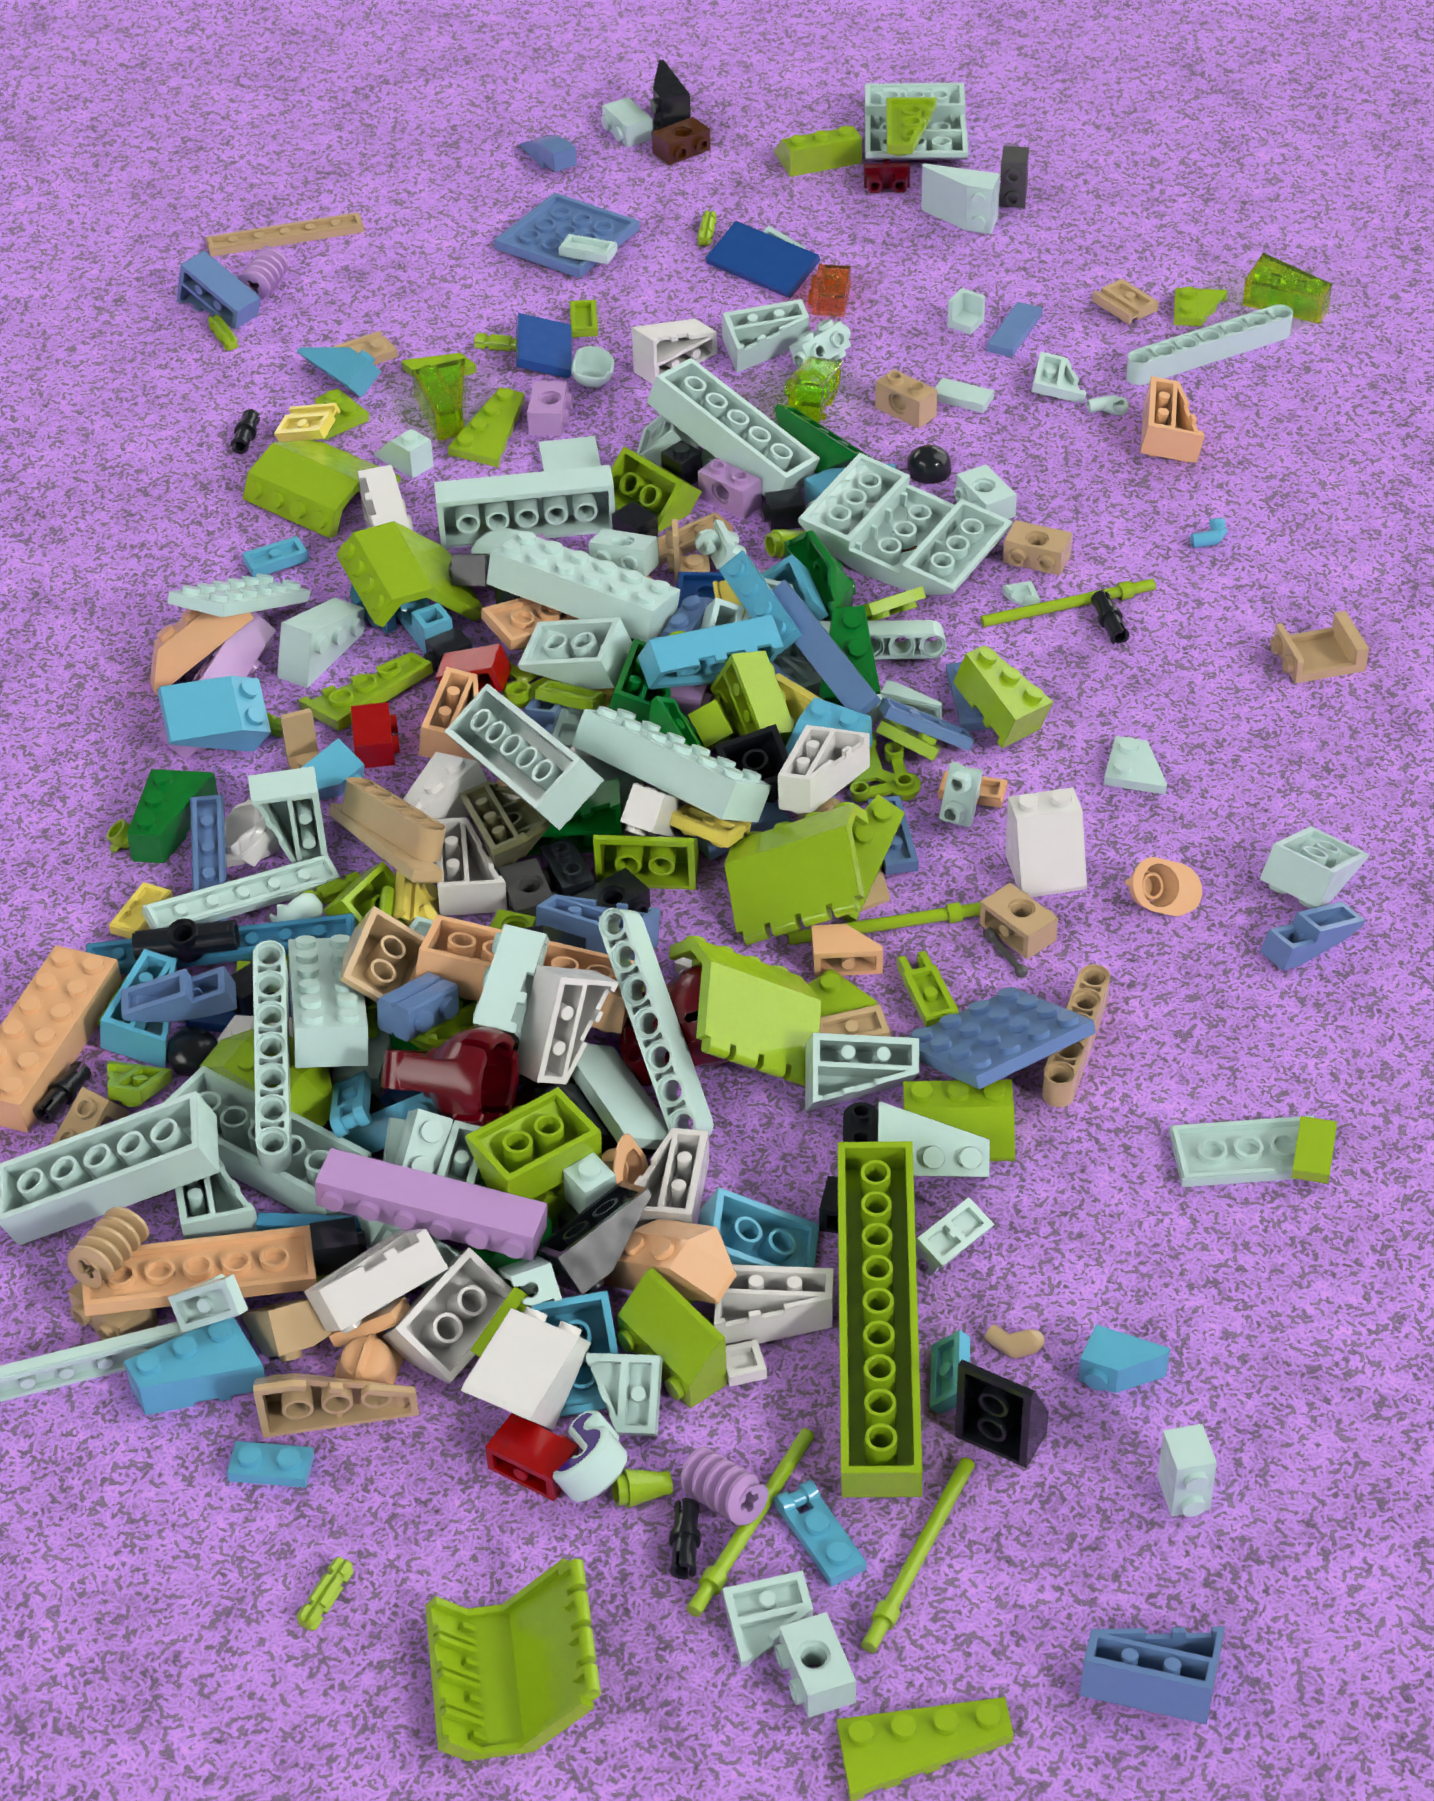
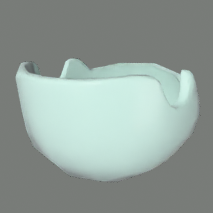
[571,346,614,388]
[269,893,323,922]

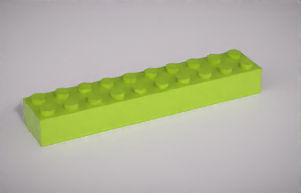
[837,1141,923,1498]

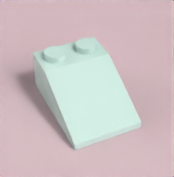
[921,163,1000,234]
[518,617,632,689]
[1260,826,1369,908]

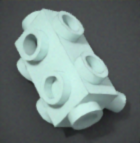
[789,319,851,373]

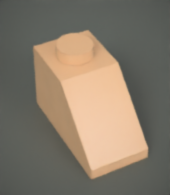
[811,924,883,977]

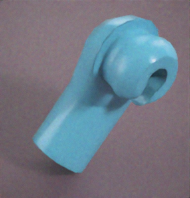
[1190,518,1228,548]

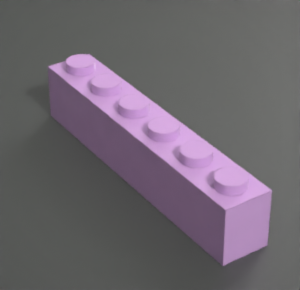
[157,612,276,759]
[315,1148,547,1261]

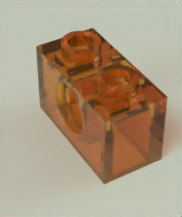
[808,264,851,317]

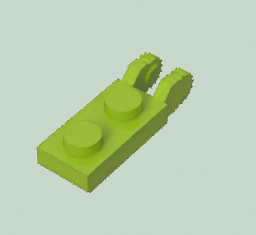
[896,951,959,1027]

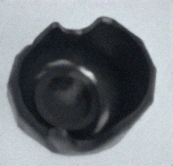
[907,444,951,484]
[167,1027,218,1077]

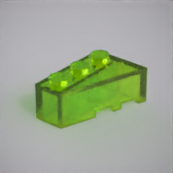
[1242,252,1332,324]
[784,357,842,423]
[412,358,467,441]

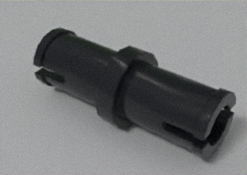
[230,409,260,454]
[1091,590,1130,644]
[33,1061,91,1124]
[669,1498,701,1580]

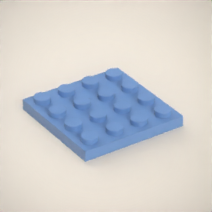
[494,193,640,278]
[907,987,1096,1089]

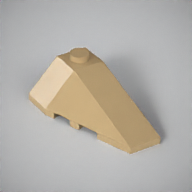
[241,1298,335,1362]
[253,1373,419,1438]

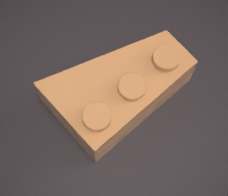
[1140,376,1205,463]
[418,667,480,765]

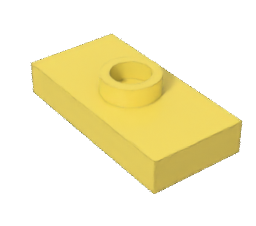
[109,882,173,939]

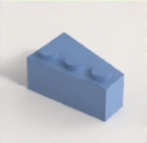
[177,251,261,329]
[536,894,660,960]
[1079,1626,1225,1725]

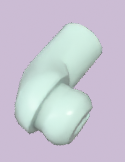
[1086,395,1129,416]

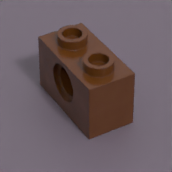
[652,117,711,165]

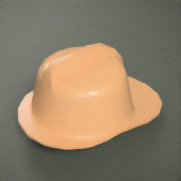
[1125,857,1202,916]
[602,1133,649,1185]
[335,1331,403,1384]

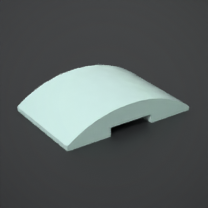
[865,83,968,160]
[798,453,1013,595]

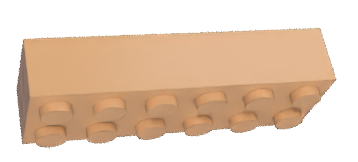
[415,914,634,1034]
[0,945,122,1133]

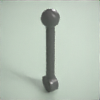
[983,927,1028,977]

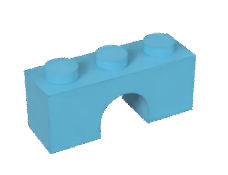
[395,598,453,654]

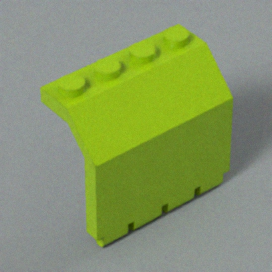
[242,440,401,538]
[336,521,483,627]
[724,802,869,945]
[669,936,821,1086]
[425,1558,601,1761]

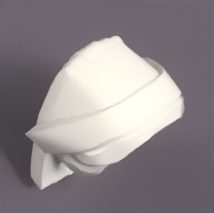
[225,799,279,867]

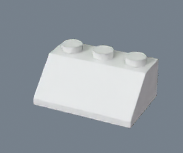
[382,1247,512,1384]

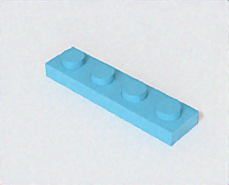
[719,550,802,655]

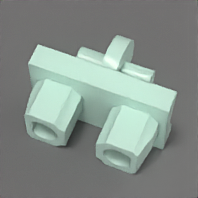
[694,519,747,570]
[939,762,984,828]

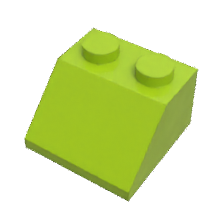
[322,861,404,926]

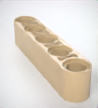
[341,777,446,862]
[1042,964,1110,1107]

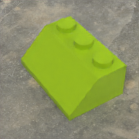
[774,126,862,177]
[611,446,702,533]
[593,835,699,890]
[902,1079,1015,1162]
[465,1087,602,1199]
[617,1267,727,1409]

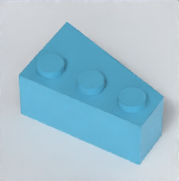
[100,949,176,1068]
[124,1317,265,1415]

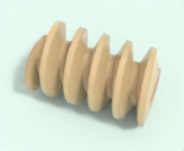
[67,1207,150,1288]

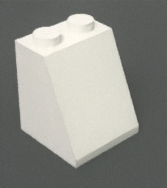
[1005,787,1087,897]
[461,1306,591,1430]

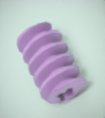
[238,246,289,298]
[681,1447,768,1525]

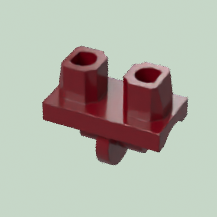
[864,159,910,193]

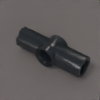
[132,918,241,963]

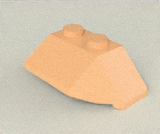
[150,609,254,696]
[603,1219,737,1304]

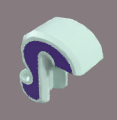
[553,1410,627,1502]

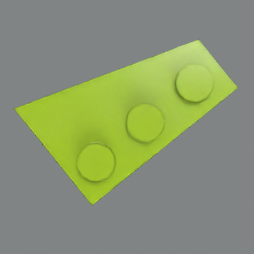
[953,645,1054,748]
[710,651,795,747]

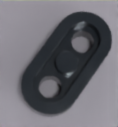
[843,1102,878,1142]

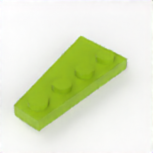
[886,97,937,156]
[448,387,525,468]
[298,652,433,731]
[831,794,905,922]
[836,1697,1014,1801]

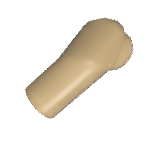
[984,1324,1045,1359]

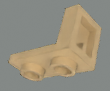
[666,519,710,583]
[280,708,319,769]
[50,1086,130,1145]

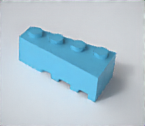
[638,615,784,689]

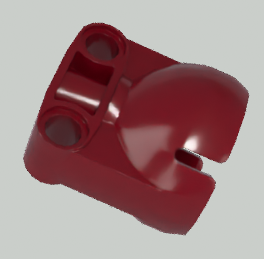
[620,965,730,1086]
[381,1026,519,1127]

